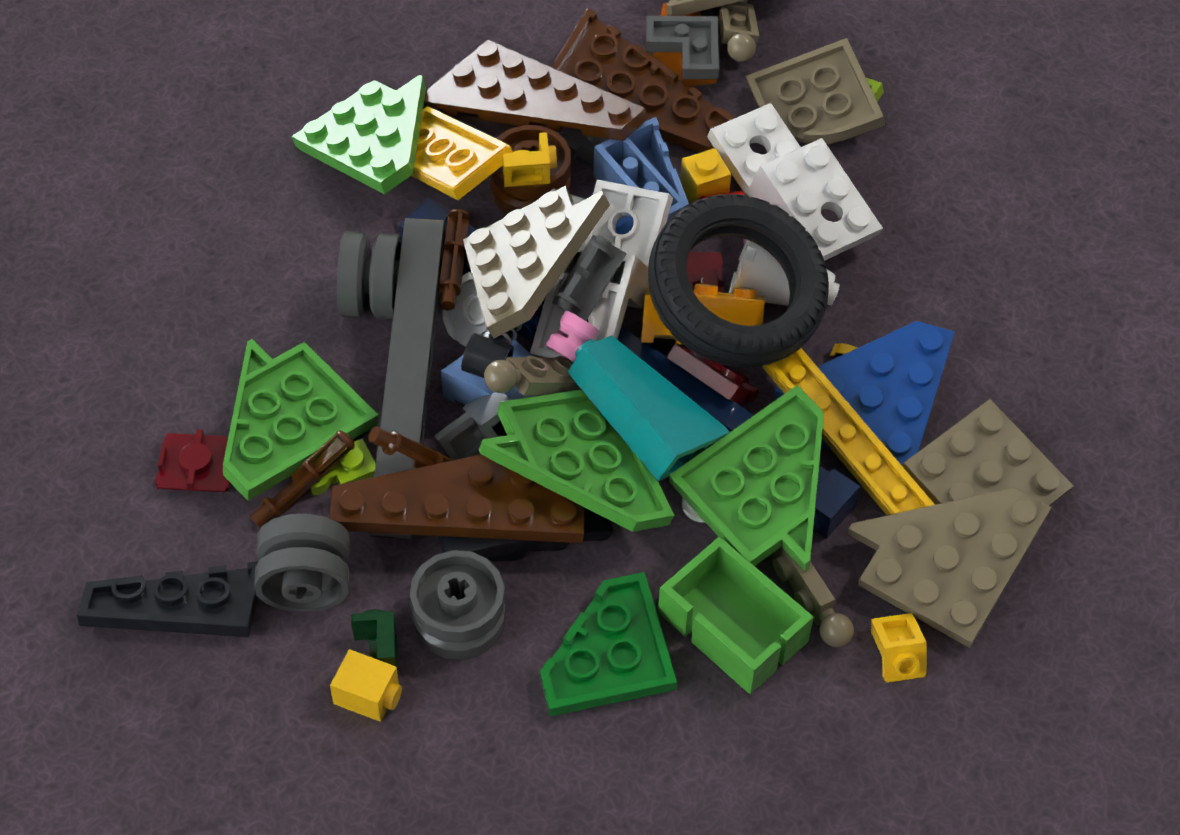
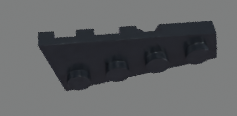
[77,561,258,637]

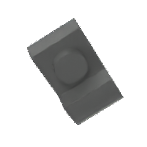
[434,393,512,460]

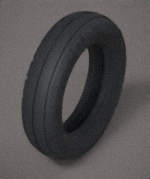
[648,194,829,367]

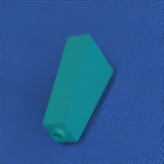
[567,336,730,481]

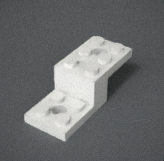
[707,103,883,261]
[530,179,673,358]

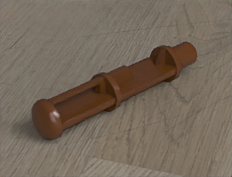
[438,209,470,311]
[369,427,452,468]
[249,430,355,528]

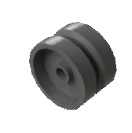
[337,231,402,320]
[254,514,350,611]
[410,550,506,660]

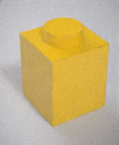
[680,148,731,204]
[330,649,402,722]

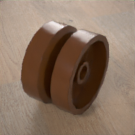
[490,125,571,214]

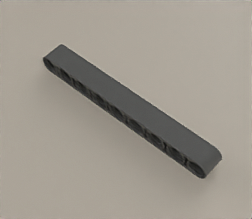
[370,218,446,539]

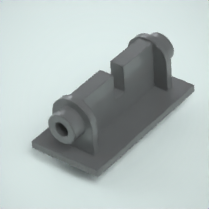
[552,235,627,321]

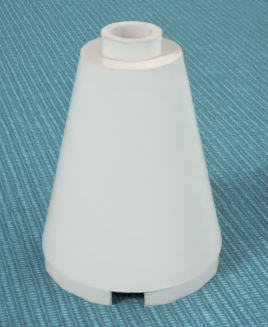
[728,240,840,306]

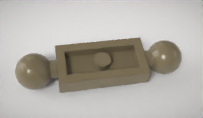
[717,0,759,62]
[484,356,581,396]
[773,547,854,647]

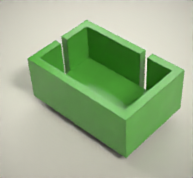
[658,536,813,695]

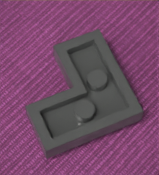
[646,16,719,79]

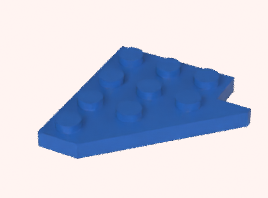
[774,321,955,465]

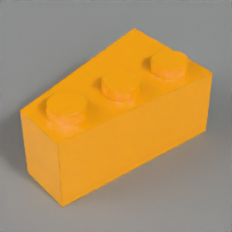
[641,284,765,344]

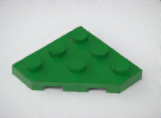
[540,572,677,717]

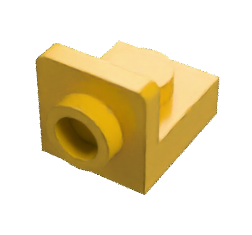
[503,132,557,187]
[871,613,927,683]

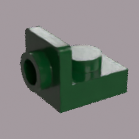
[351,609,398,674]

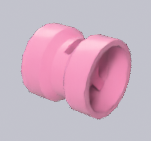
[545,310,600,362]

